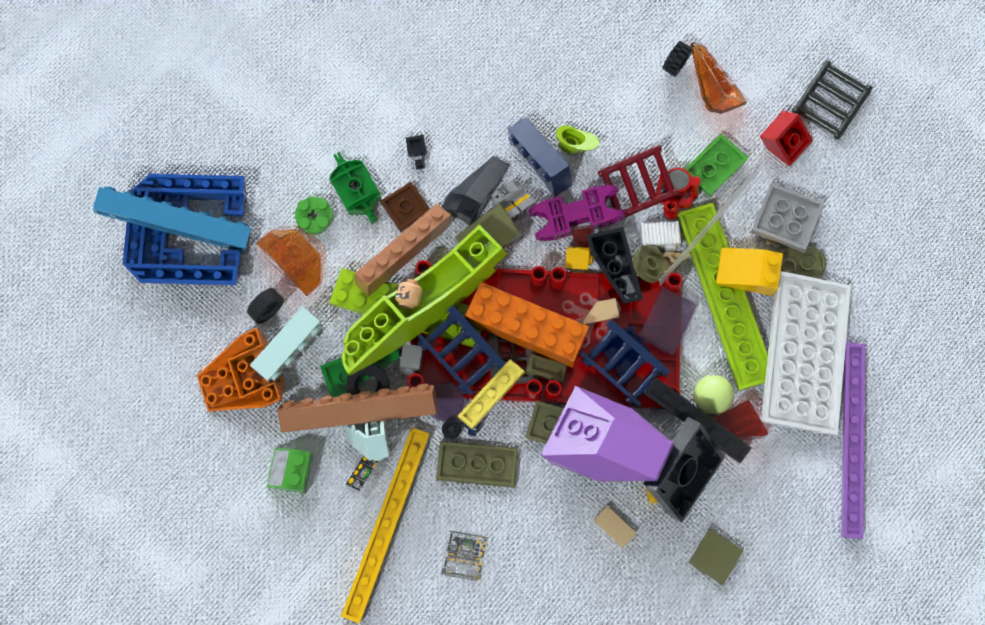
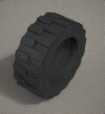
[346,364,390,395]

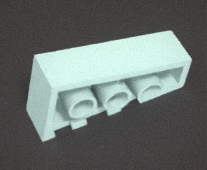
[250,306,322,383]

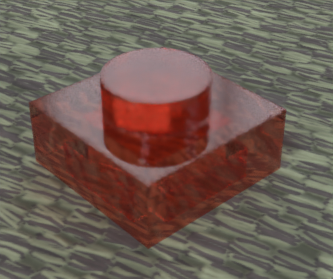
[572,228,592,248]

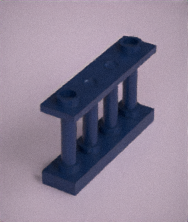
[418,305,506,395]
[580,319,671,407]

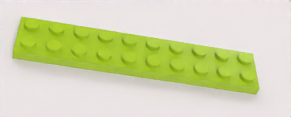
[677,203,768,391]

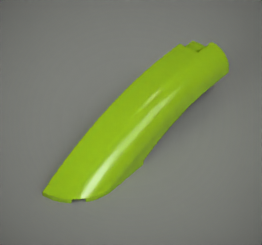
[341,224,507,375]

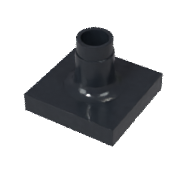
[643,417,724,523]

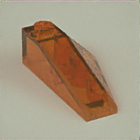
[690,42,747,114]

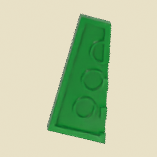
[320,349,400,397]

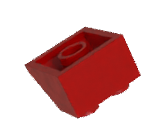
[760,111,813,166]

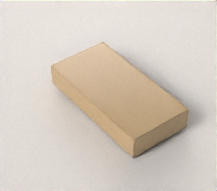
[593,506,636,548]

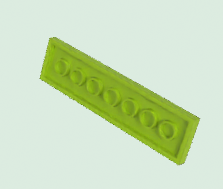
[329,268,482,348]

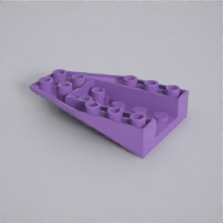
[541,386,674,482]

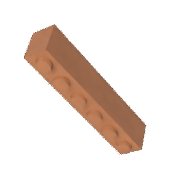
[355,204,450,296]

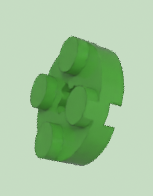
[295,197,333,235]

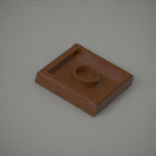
[380,182,430,233]

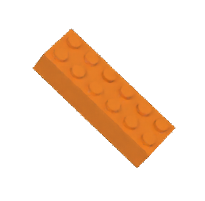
[465,282,589,367]

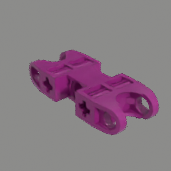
[529,185,626,241]

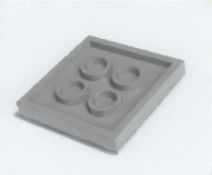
[751,183,824,253]

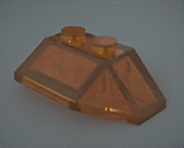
[256,229,321,297]

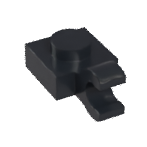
[405,135,427,170]

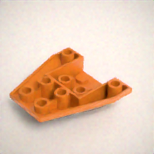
[197,328,285,412]

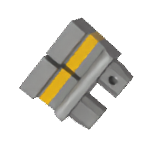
[491,180,536,223]

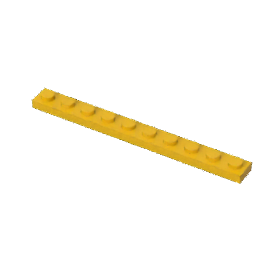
[341,427,430,624]

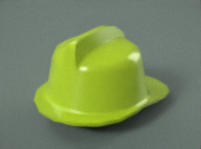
[556,126,599,155]

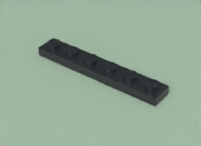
[643,377,752,464]

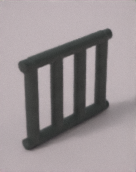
[792,60,873,140]

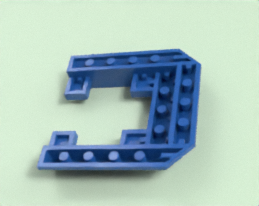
[122,174,247,286]

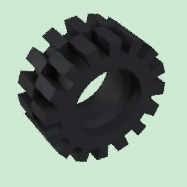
[662,41,693,77]

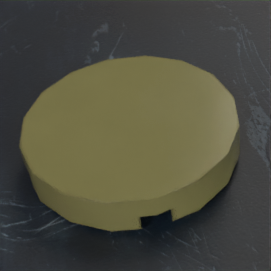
[632,245,668,283]

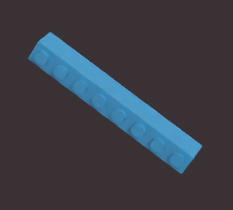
[93,186,251,253]

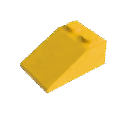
[716,248,783,296]

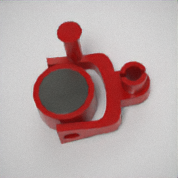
[656,168,701,220]

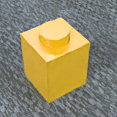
[565,246,593,270]

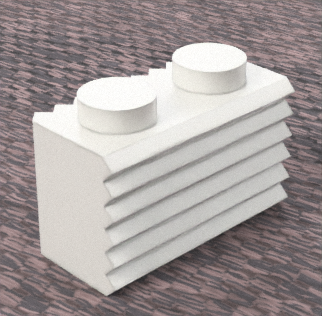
[640,221,681,251]

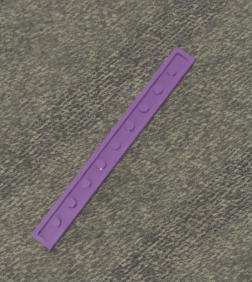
[841,343,866,539]

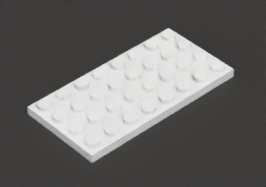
[761,271,851,436]

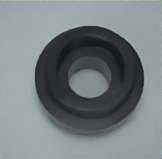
[442,419,461,439]

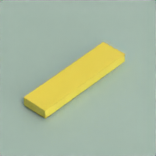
[458,359,525,430]

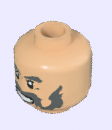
[395,279,423,310]

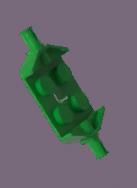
[329,152,382,224]

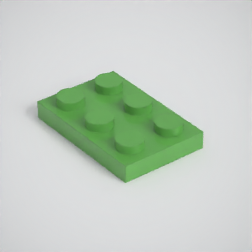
[685,133,748,197]

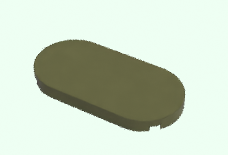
[769,245,826,279]

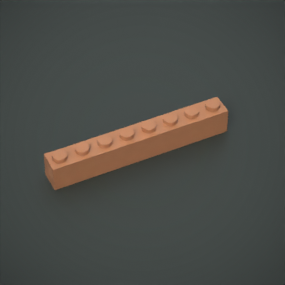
[277,384,438,433]

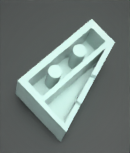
[346,420,389,461]

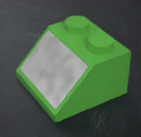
[266,448,313,494]

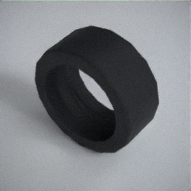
[247,288,284,324]

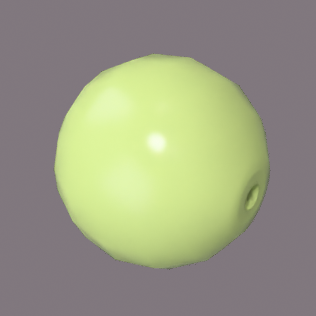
[693,375,734,414]

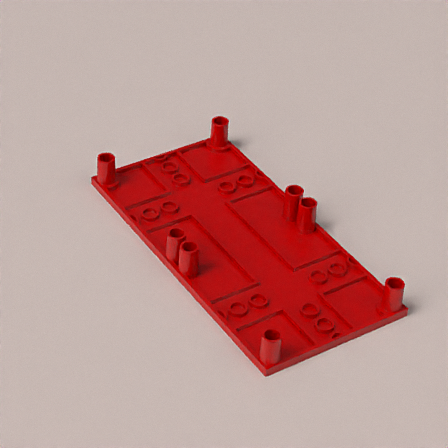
[407,260,682,409]

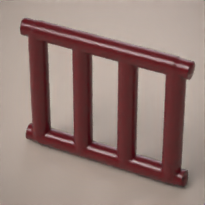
[597,145,679,218]

